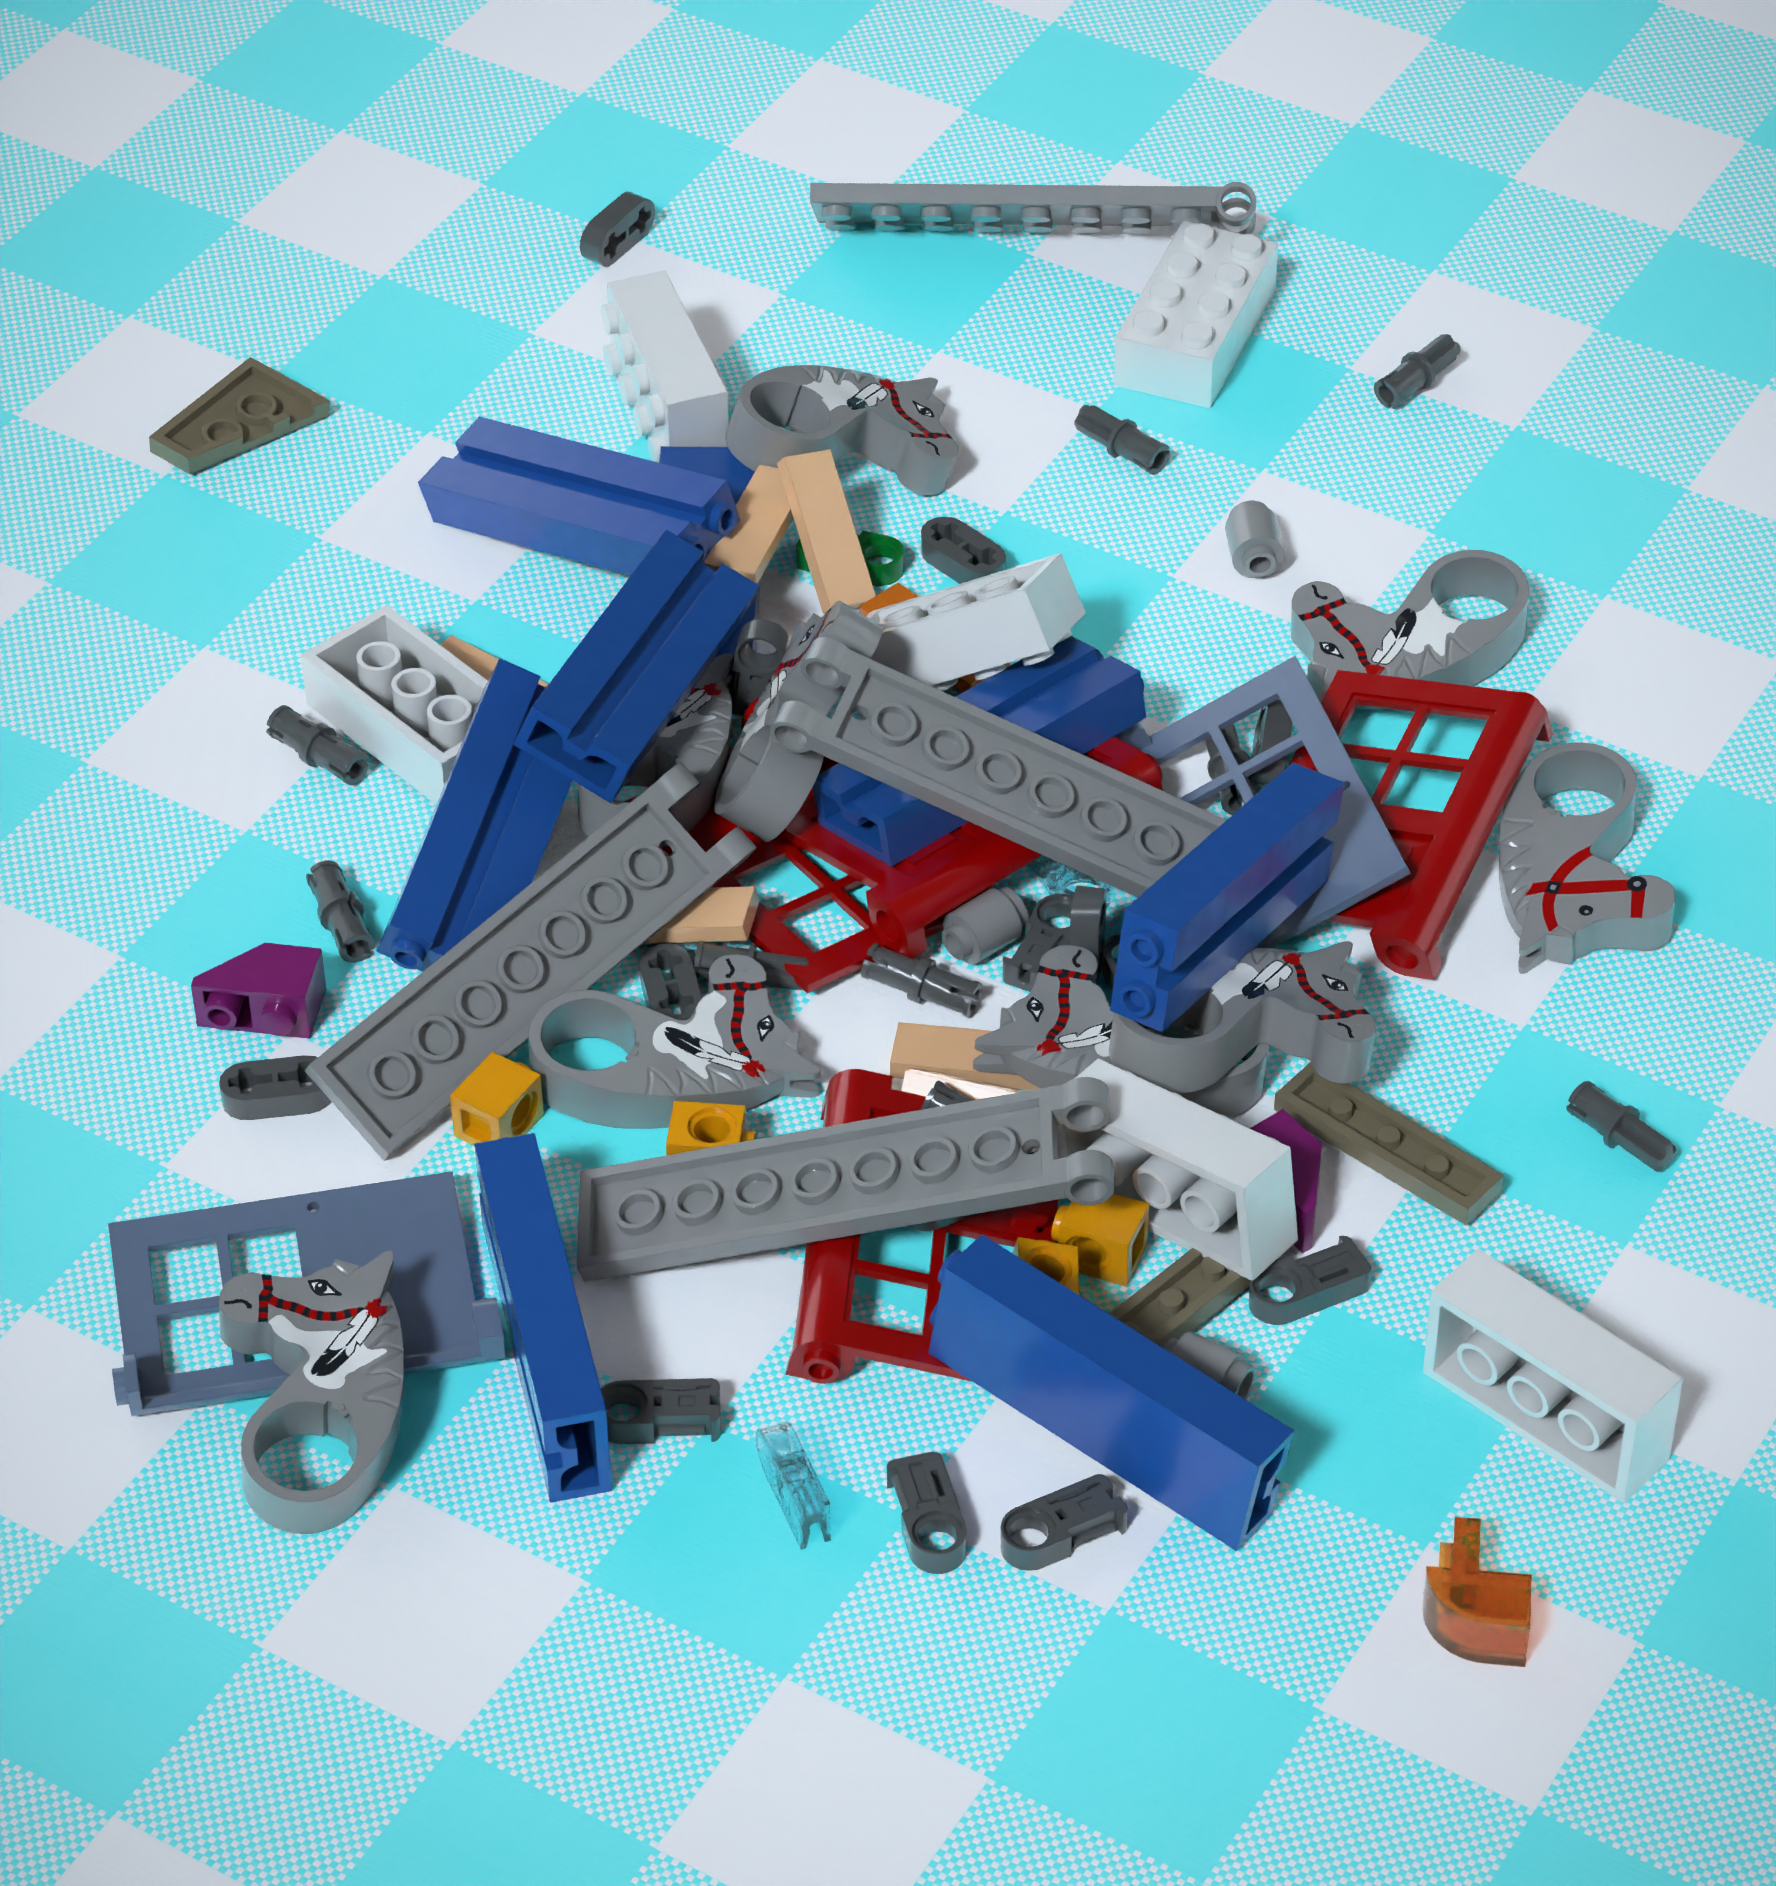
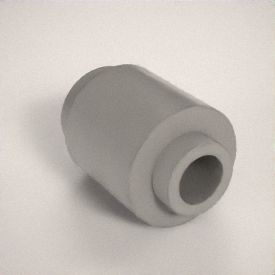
[1225,500,1285,578]
[942,887,1029,965]
[1164,1331,1256,1400]

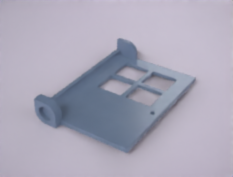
[1114,656,1411,949]
[108,1171,505,1417]

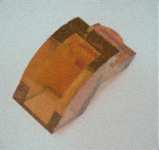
[1422,1517,1532,1667]

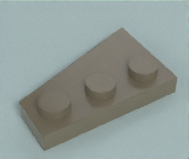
[149,357,330,474]

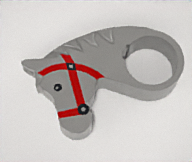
[1499,742,1675,974]

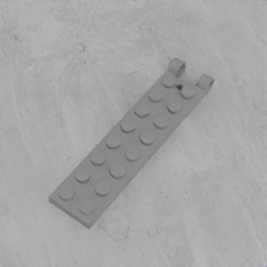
[810,182,1257,234]
[769,637,1226,898]
[305,762,757,1161]
[577,1077,1114,1282]

